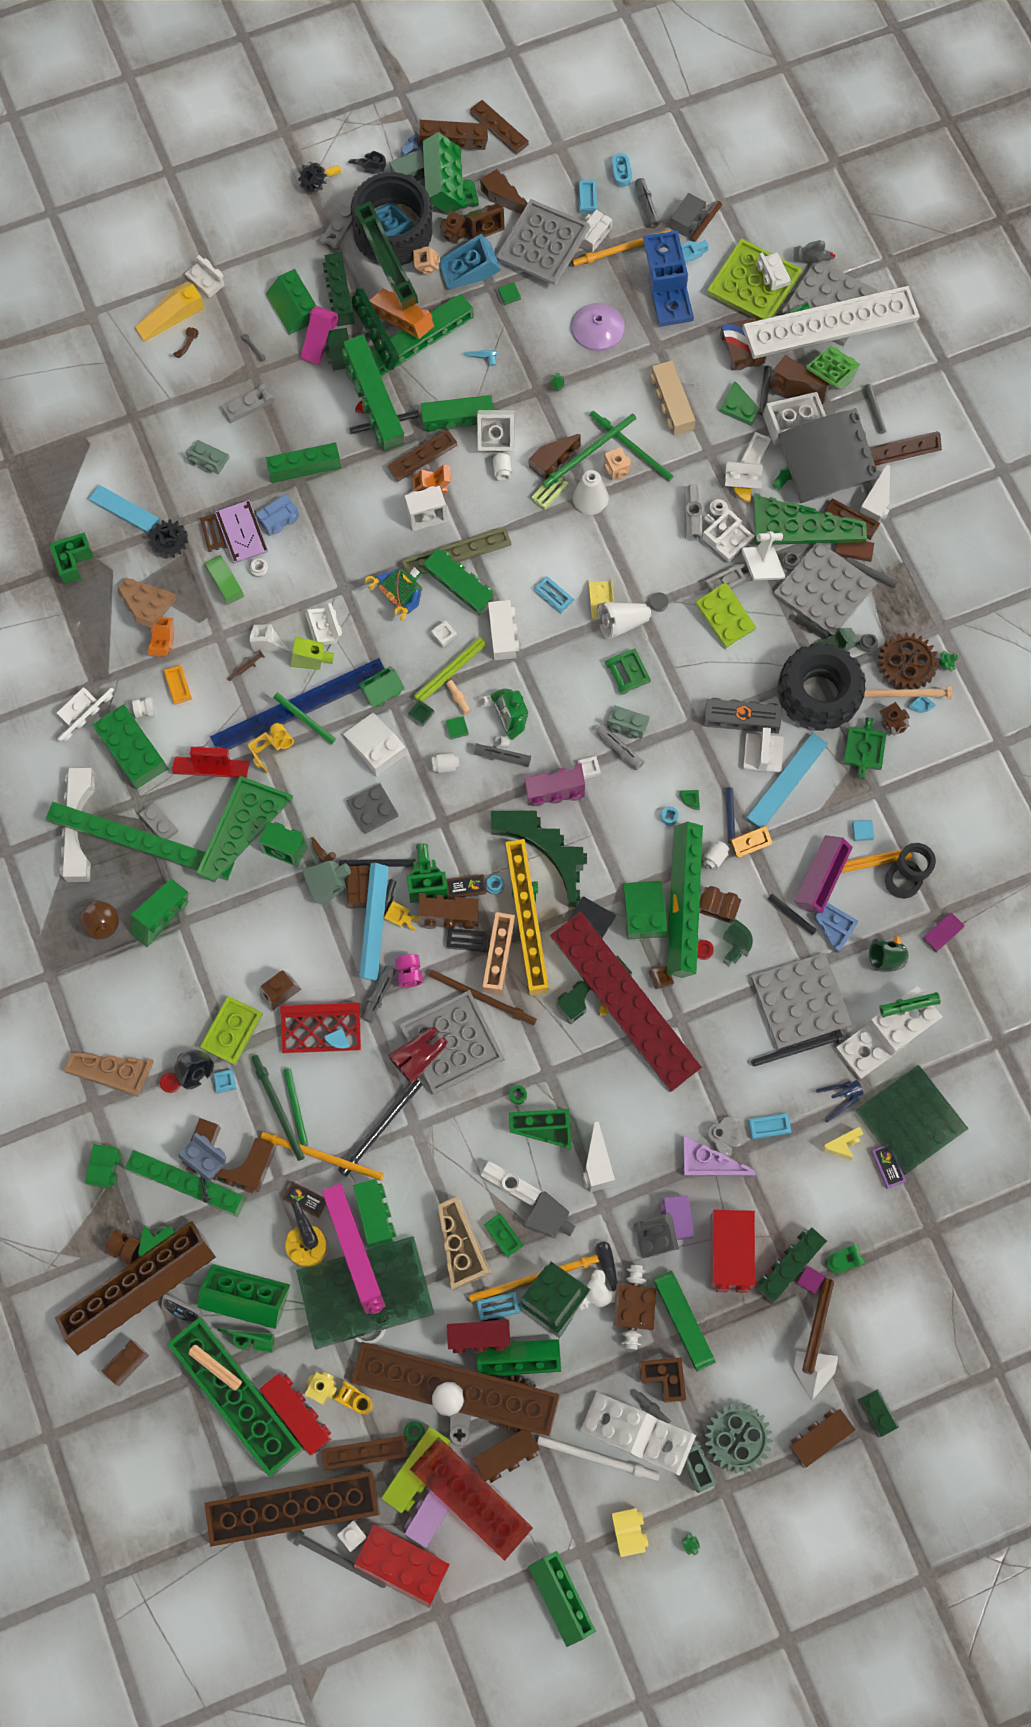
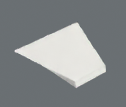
[250,624,290,652]
[793,1351,838,1401]

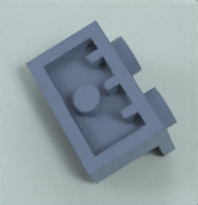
[178,1133,227,1182]

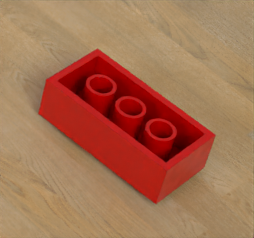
[354,1525,450,1608]

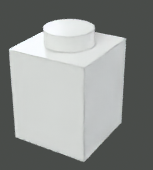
[337,1520,368,1552]

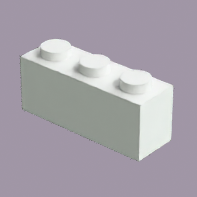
[488,600,519,660]

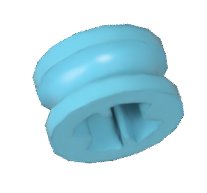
[661,807,679,826]

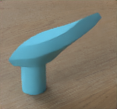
[464,350,498,366]

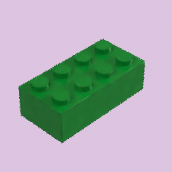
[423,132,464,215]
[92,704,168,790]

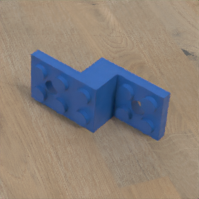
[643,230,694,327]

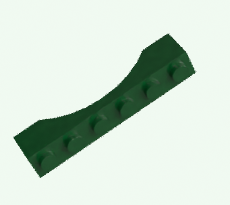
[354,201,419,310]

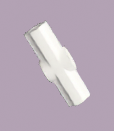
[481,1161,541,1207]

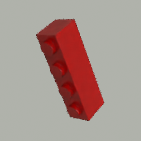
[260,1373,332,1456]

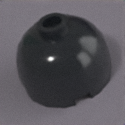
[173,1049,214,1090]

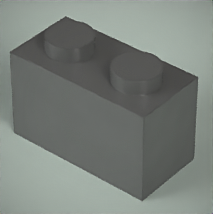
[669,193,707,237]

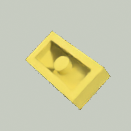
[822,1127,863,1160]

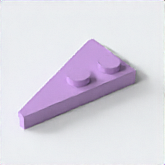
[683,1136,755,1176]

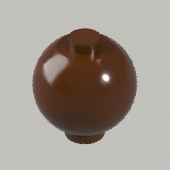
[80,901,119,940]

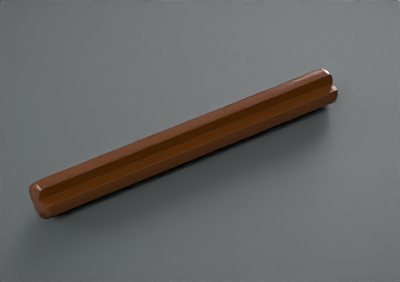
[802,1278,834,1375]

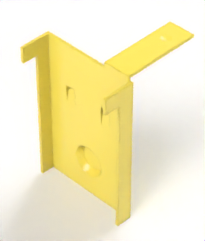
[588,580,614,620]

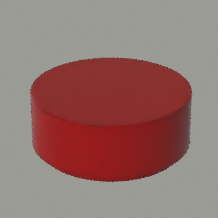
[697,940,714,960]
[160,1073,180,1093]

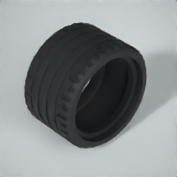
[350,172,433,266]

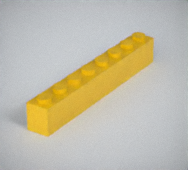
[506,839,549,996]

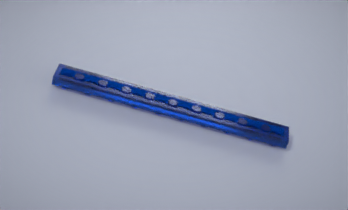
[210,658,385,750]

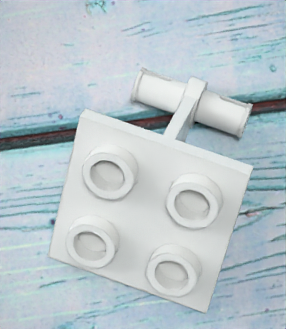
[742,531,785,581]

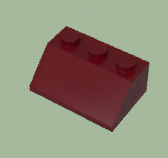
[447,1320,511,1353]

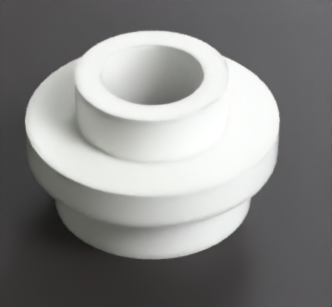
[710,499,728,517]
[250,558,268,577]

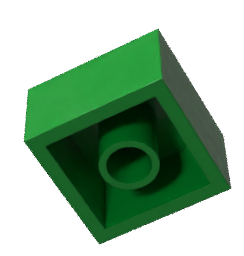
[258,821,307,867]

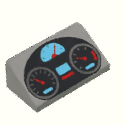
[161,1294,203,1324]

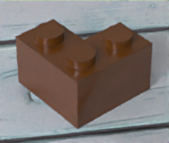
[639,1357,686,1403]

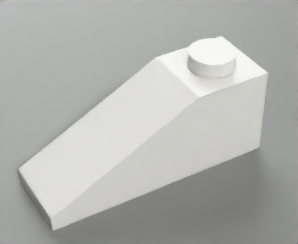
[860,465,890,523]

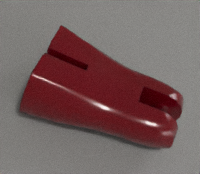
[387,1027,448,1084]

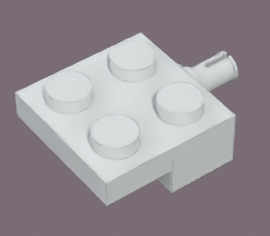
[702,509,754,562]

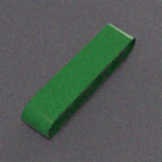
[653,1270,716,1372]

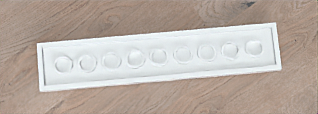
[742,286,920,359]

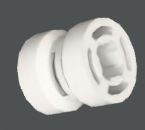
[132,697,155,718]

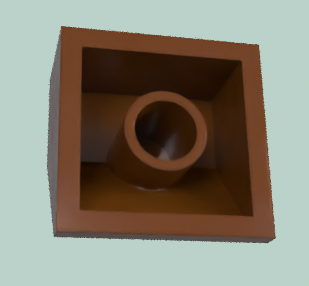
[464,203,505,239]

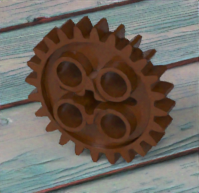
[877,632,939,689]

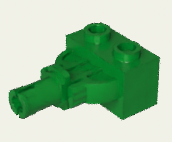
[407,843,448,903]

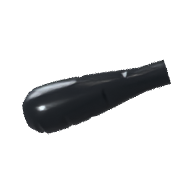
[291,1201,319,1250]
[595,1241,618,1291]

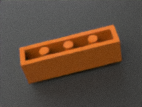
[369,288,434,339]

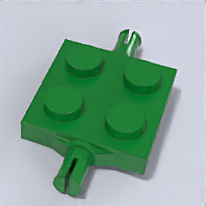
[843,717,887,779]

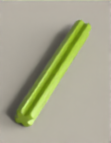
[414,637,486,702]

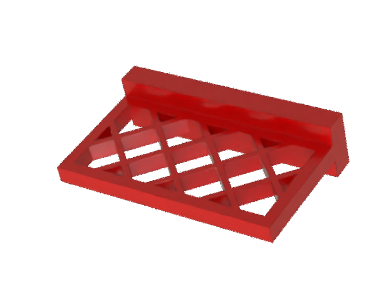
[280,1002,361,1054]

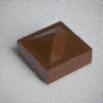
[649,966,674,990]

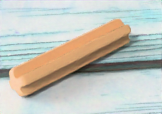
[189,1345,242,1390]

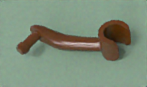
[173,327,199,358]

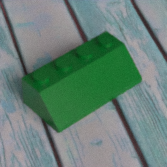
[197,1264,290,1329]

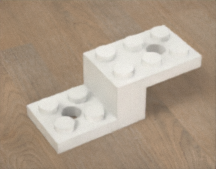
[836,986,942,1080]
[580,1392,696,1476]

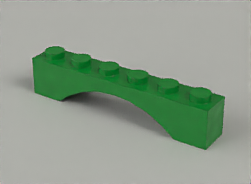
[125,1150,246,1217]

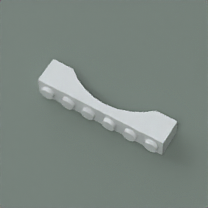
[60,768,95,882]

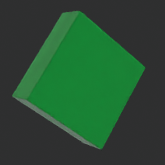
[498,282,521,305]
[446,716,469,740]

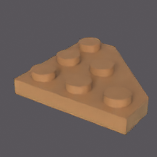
[118,578,177,628]

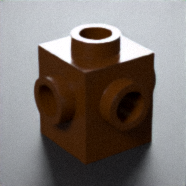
[440,211,467,244]
[879,702,910,736]

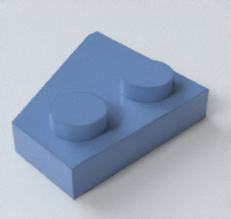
[814,902,859,953]

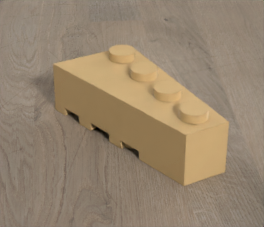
[438,1197,492,1290]

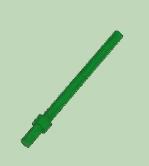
[589,410,674,482]

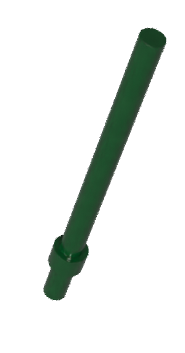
[251,1055,305,1161]

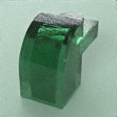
[722,919,753,967]

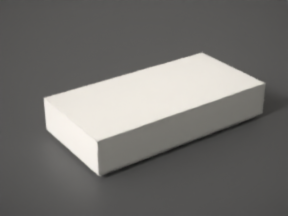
[741,432,772,464]

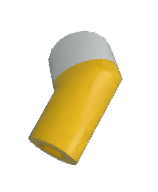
[324,165,341,180]

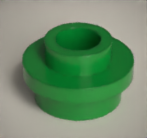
[551,373,565,391]
[404,1421,425,1443]

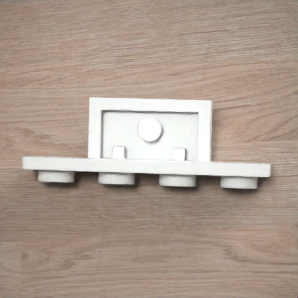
[56,687,114,742]

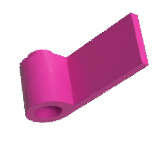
[301,306,338,365]

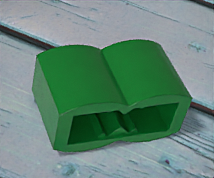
[85,1144,122,1189]

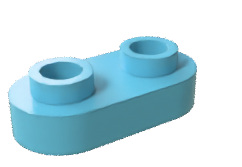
[612,153,632,186]

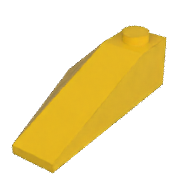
[135,282,205,342]

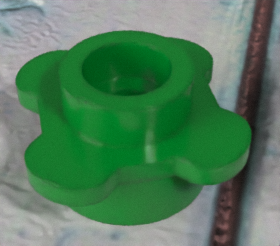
[682,1533,700,1556]

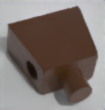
[260,970,301,1011]

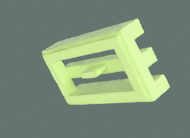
[531,472,568,510]

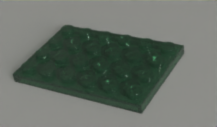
[296,1236,435,1350]

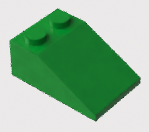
[623,881,667,940]

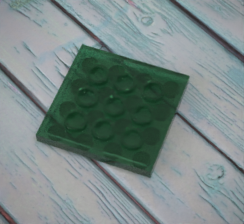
[855,1065,969,1175]

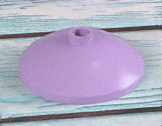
[572,303,625,351]

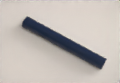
[726,787,735,844]

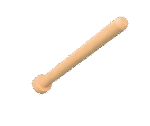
[864,686,952,699]

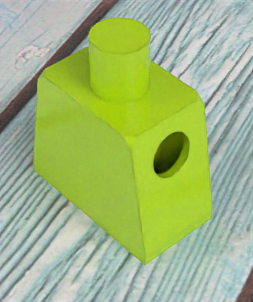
[291,636,334,670]

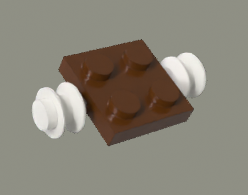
[613,1265,656,1350]

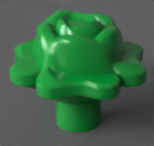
[939,651,959,671]

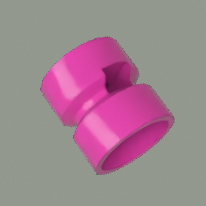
[394,954,423,988]

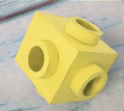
[305,1371,337,1406]

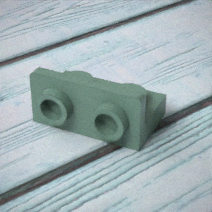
[185,440,230,475]
[607,705,650,739]

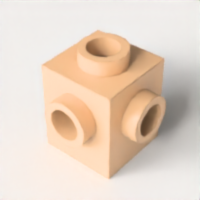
[413,247,440,274]
[604,447,631,480]

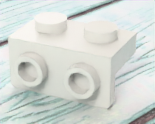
[305,603,342,645]

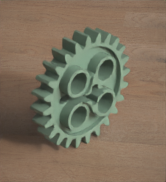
[704,1403,773,1473]

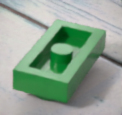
[484,1213,524,1259]

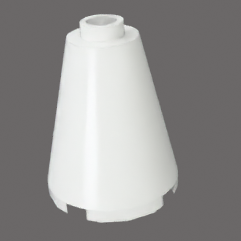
[573,470,609,515]
[598,602,651,639]

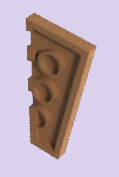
[64,1053,154,1097]

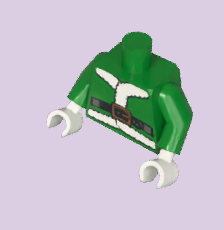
[478,688,528,747]

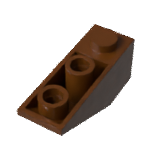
[480,169,528,214]
[529,434,581,480]

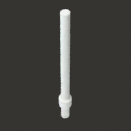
[537,1436,660,1481]

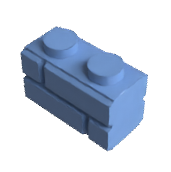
[256,494,299,536]

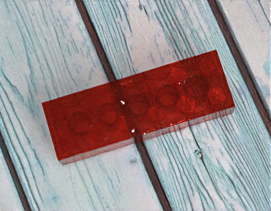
[409,1437,533,1561]

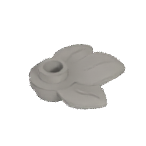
[708,1117,746,1156]

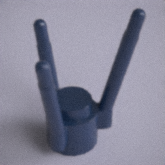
[816,1080,863,1123]

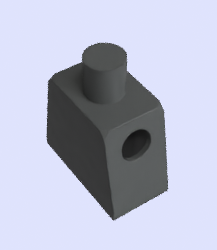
[525,1191,576,1238]

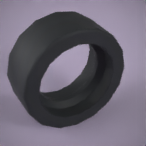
[897,843,936,882]
[885,860,923,899]

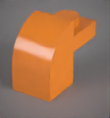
[412,464,451,494]
[148,617,174,657]

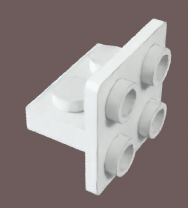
[743,728,784,773]

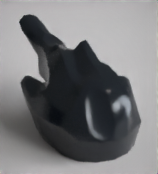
[348,150,386,174]

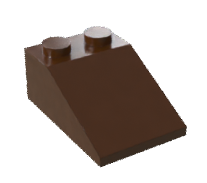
[769,355,829,404]

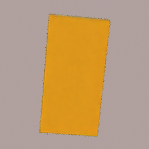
[163,665,192,705]

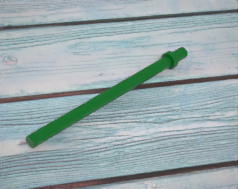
[542,413,637,488]

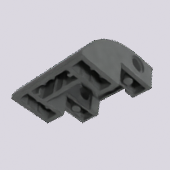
[778,408,879,504]

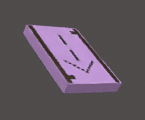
[215,500,268,564]

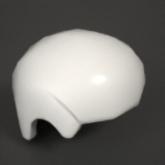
[432,1382,464,1416]

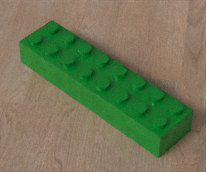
[167,1317,304,1477]

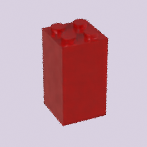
[710,1209,755,1293]

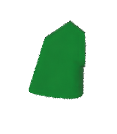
[217,1328,275,1353]

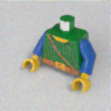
[365,566,423,621]

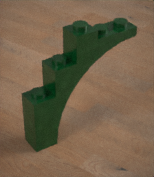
[491,811,587,907]

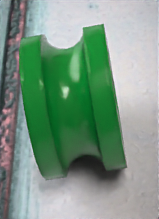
[509,1085,527,1105]

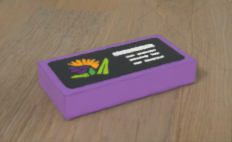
[871,1143,906,1189]

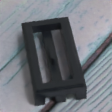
[447,929,487,952]

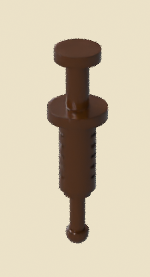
[228,650,265,681]

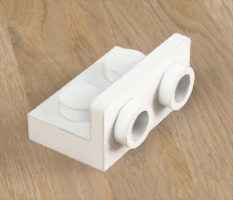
[757,252,791,291]
[185,255,225,298]
[725,462,763,489]

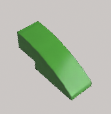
[204,555,244,605]

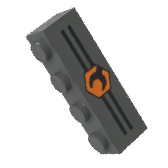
[704,698,782,734]

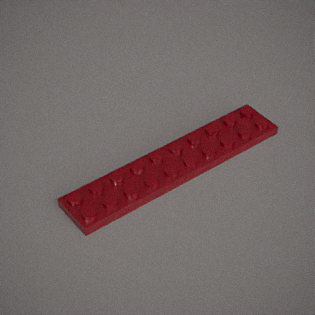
[550,912,702,1092]

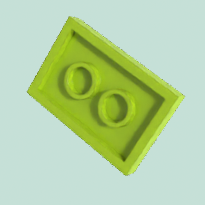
[695,582,757,649]
[200,996,263,1066]

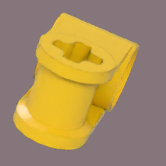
[333,1380,374,1415]

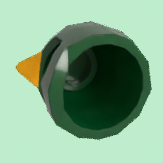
[869,935,909,972]

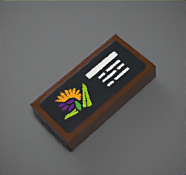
[446,874,487,899]
[283,1181,326,1218]

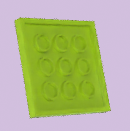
[707,238,803,321]

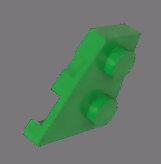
[719,381,760,426]

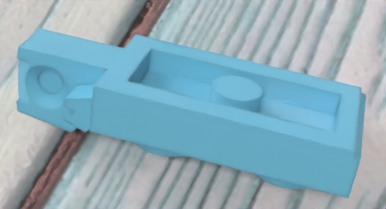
[666,240,709,263]

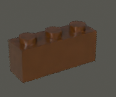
[789,1408,856,1468]
[473,1430,540,1483]

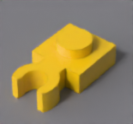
[384,901,420,931]

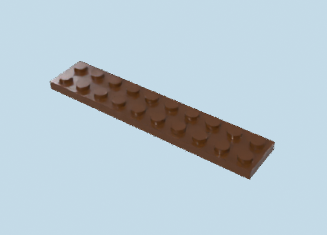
[351,1342,561,1437]

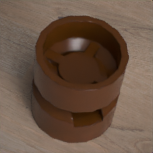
[104,1229,141,1265]

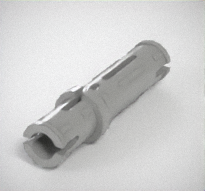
[596,725,645,770]

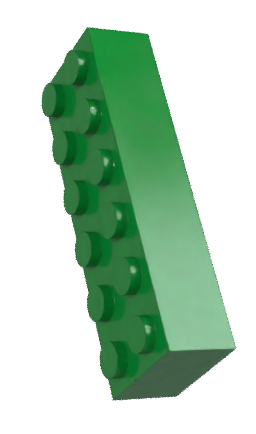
[341,334,404,451]

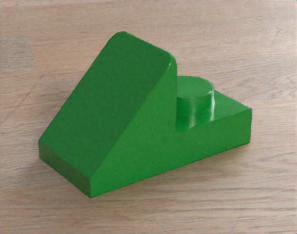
[138,1225,176,1256]

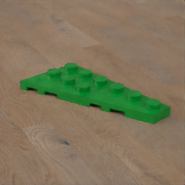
[754,493,867,545]
[196,776,293,883]

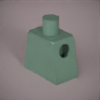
[302,861,351,905]

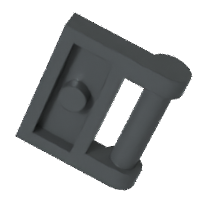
[634,1213,679,1258]

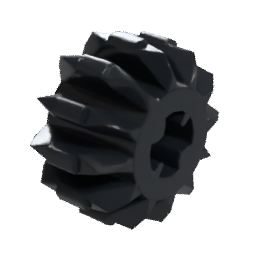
[297,162,327,193]

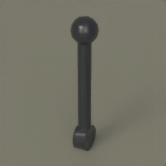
[200,1175,210,1203]

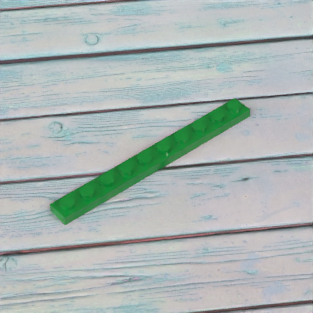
[45,801,235,881]

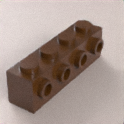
[417,119,488,150]

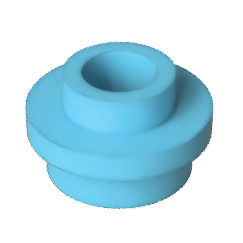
[485,875,505,894]

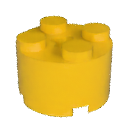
[285,1225,328,1268]

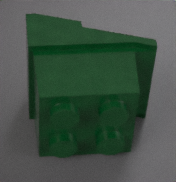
[519,1261,590,1339]

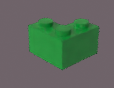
[50,532,94,585]

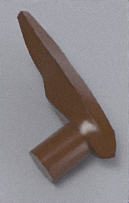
[311,837,336,863]

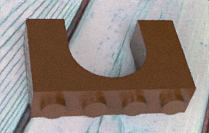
[182,1118,276,1194]

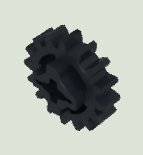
[148,519,189,559]

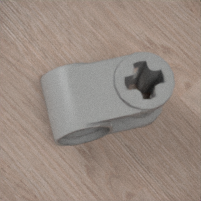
[449,1413,471,1447]

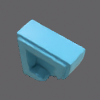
[908,697,936,713]
[324,1029,350,1049]

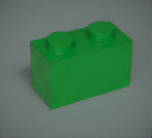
[358,666,405,707]

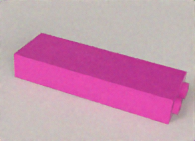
[322,1184,386,1314]

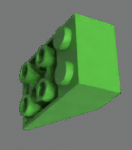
[806,346,860,388]

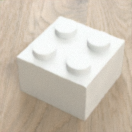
[477,410,514,451]
[404,486,447,531]

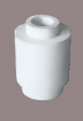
[492,453,512,481]
[432,753,460,773]
[702,841,729,870]

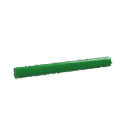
[273,692,336,745]
[283,1068,308,1146]

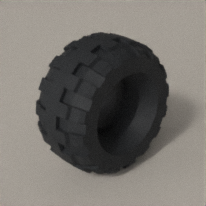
[777,643,866,731]

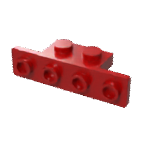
[172,746,249,778]

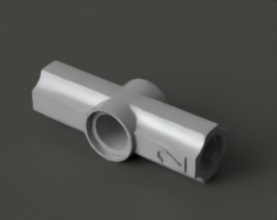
[685,484,703,541]

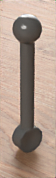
[242,334,266,361]

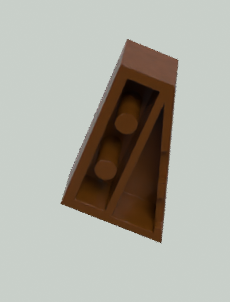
[419,893,479,929]

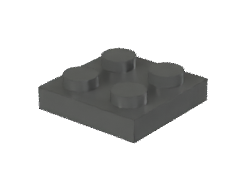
[347,783,399,834]

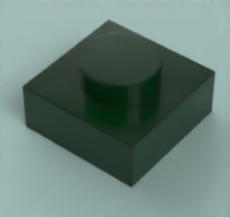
[408,700,435,726]

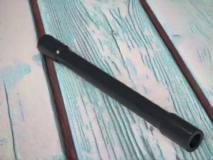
[337,1080,423,1177]

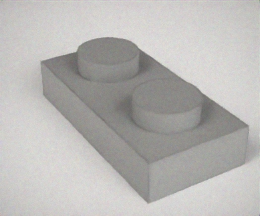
[139,802,179,840]

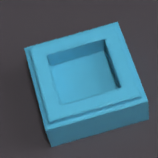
[852,820,874,841]
[213,1069,237,1094]

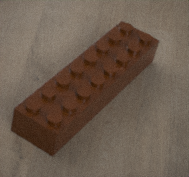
[55,1221,216,1356]
[205,1471,380,1547]

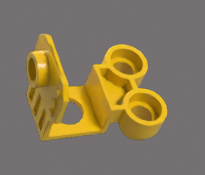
[248,723,294,774]

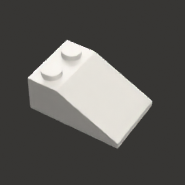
[763,392,826,445]
[343,713,407,776]
[583,1121,615,1192]

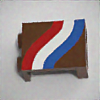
[720,318,766,371]

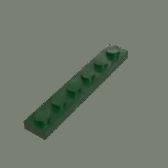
[352,288,399,370]

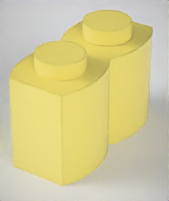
[611,1508,648,1557]

